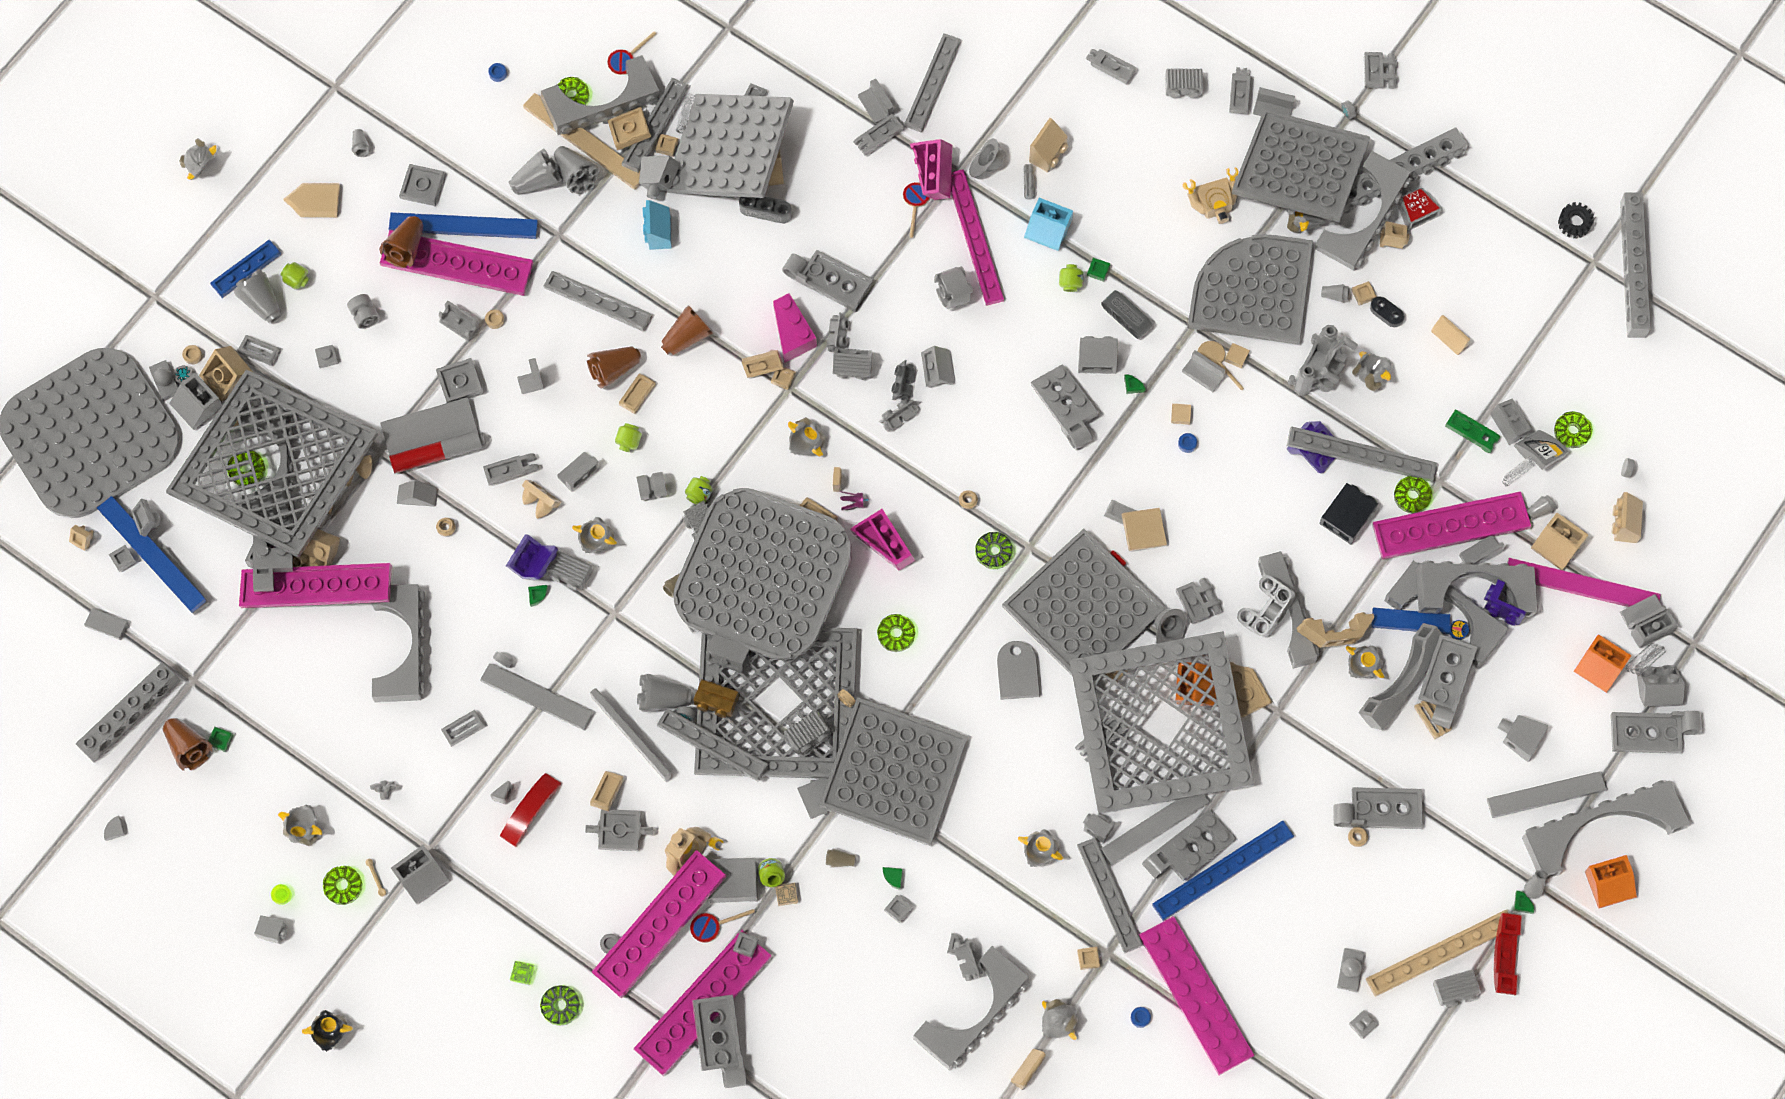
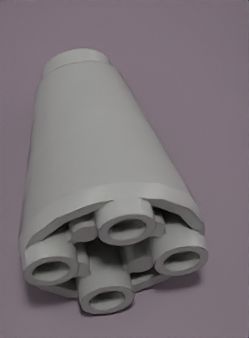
[554,146,600,193]
[508,148,563,194]
[234,269,281,324]
[637,673,692,712]

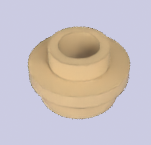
[959,490,978,509]
[436,518,456,536]
[1348,827,1368,847]

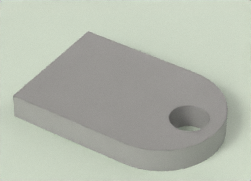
[997,641,1039,700]

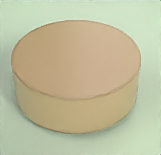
[485,309,504,329]
[182,345,202,365]
[837,689,856,708]

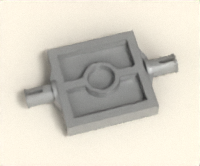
[585,809,653,851]

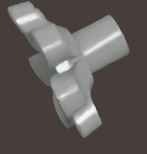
[370,780,396,800]

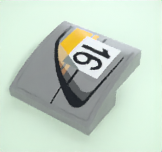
[1514,430,1569,470]

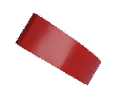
[500,773,562,847]
[1494,913,1522,995]

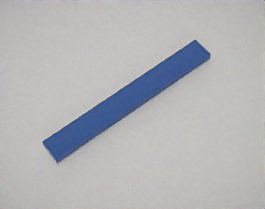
[388,212,538,239]
[97,496,207,613]
[1152,820,1294,921]

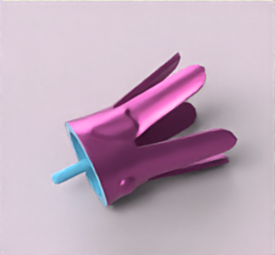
[840,491,869,510]

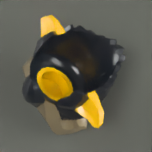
[302,1010,353,1052]

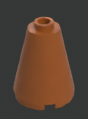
[379,216,424,268]
[661,305,713,355]
[587,346,641,389]
[162,718,213,771]

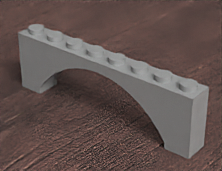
[1522,780,1690,880]

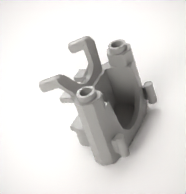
[1288,325,1358,396]

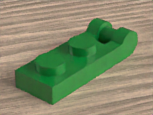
[1445,409,1501,453]

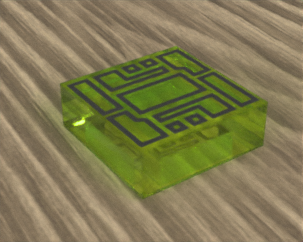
[510,961,535,985]

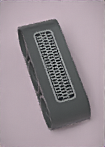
[739,197,792,224]
[1101,290,1153,339]

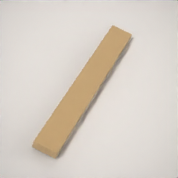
[523,93,640,190]
[1365,909,1508,997]

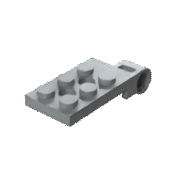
[782,250,873,311]
[1031,364,1098,450]
[253,510,293,592]
[1418,634,1477,729]
[1610,711,1702,754]
[1333,787,1423,829]
[1142,809,1235,881]
[692,995,746,1089]

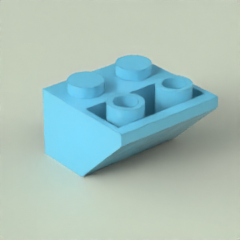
[1024,198,1073,251]
[642,200,671,250]

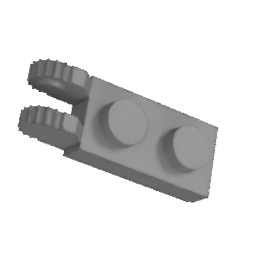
[483,453,539,486]

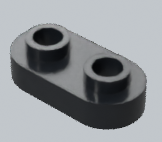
[1370,296,1404,328]

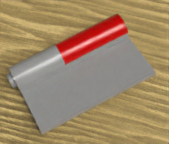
[380,397,485,474]

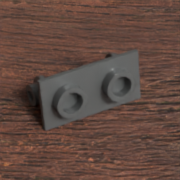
[891,360,915,401]

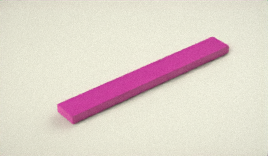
[951,169,1004,306]
[1507,558,1661,607]

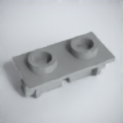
[826,312,849,352]
[879,399,918,432]
[953,938,982,981]

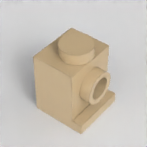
[1380,221,1409,249]

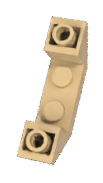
[1297,612,1374,648]

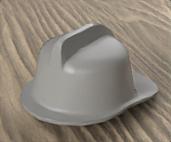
[969,138,1006,178]
[1155,608,1186,644]

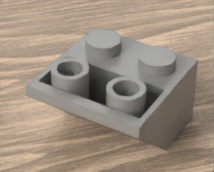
[1078,336,1118,374]
[169,373,222,430]
[1636,665,1685,706]
[391,845,449,904]

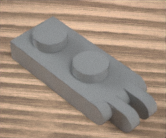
[1086,49,1136,84]
[1229,67,1251,114]

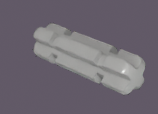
[1023,164,1034,199]

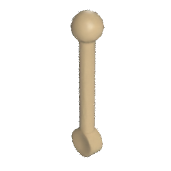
[365,859,386,897]

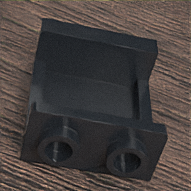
[1319,483,1379,545]

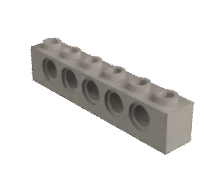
[75,662,180,763]

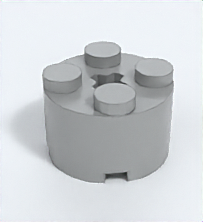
[934,266,973,309]

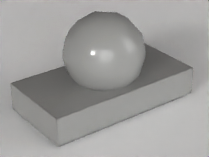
[149,360,178,401]
[131,498,161,537]
[1337,948,1364,992]

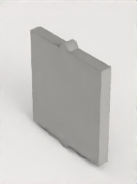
[797,779,830,820]

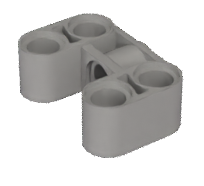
[1237,576,1295,637]

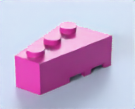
[910,139,953,200]
[773,293,817,363]
[850,509,915,571]

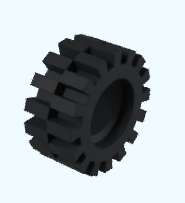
[1558,202,1594,239]

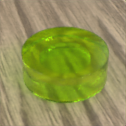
[271,884,292,905]

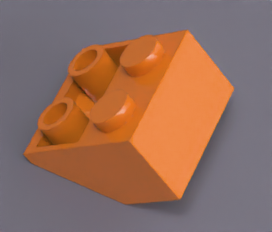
[1573,634,1632,693]
[1175,662,1217,707]
[1585,855,1637,909]

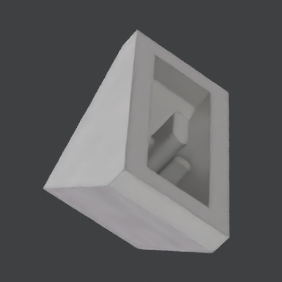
[397,480,437,507]

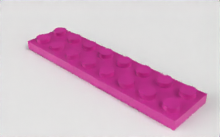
[379,230,533,296]
[1372,491,1531,560]
[239,563,392,608]
[592,850,727,999]
[1139,916,1254,1076]
[633,930,772,1076]

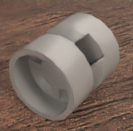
[347,294,380,329]
[636,472,667,500]

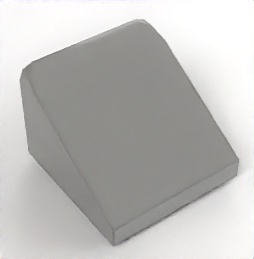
[490,781,513,805]

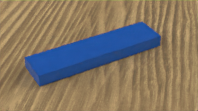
[210,239,281,298]
[1371,607,1450,635]

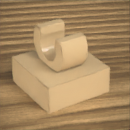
[69,524,93,551]

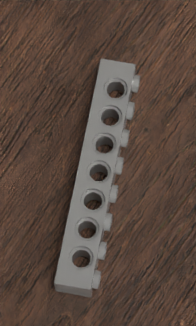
[1343,127,1468,214]
[1620,192,1650,338]

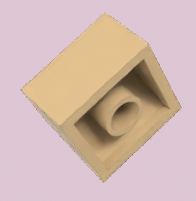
[1029,118,1068,173]
[199,346,253,402]

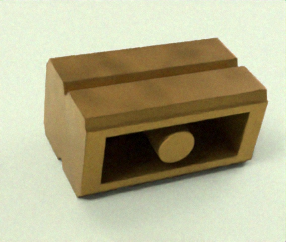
[693,679,739,718]

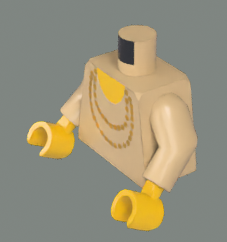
[1182,167,1239,224]
[665,826,724,876]

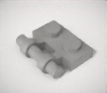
[1364,52,1397,89]
[1176,578,1222,624]

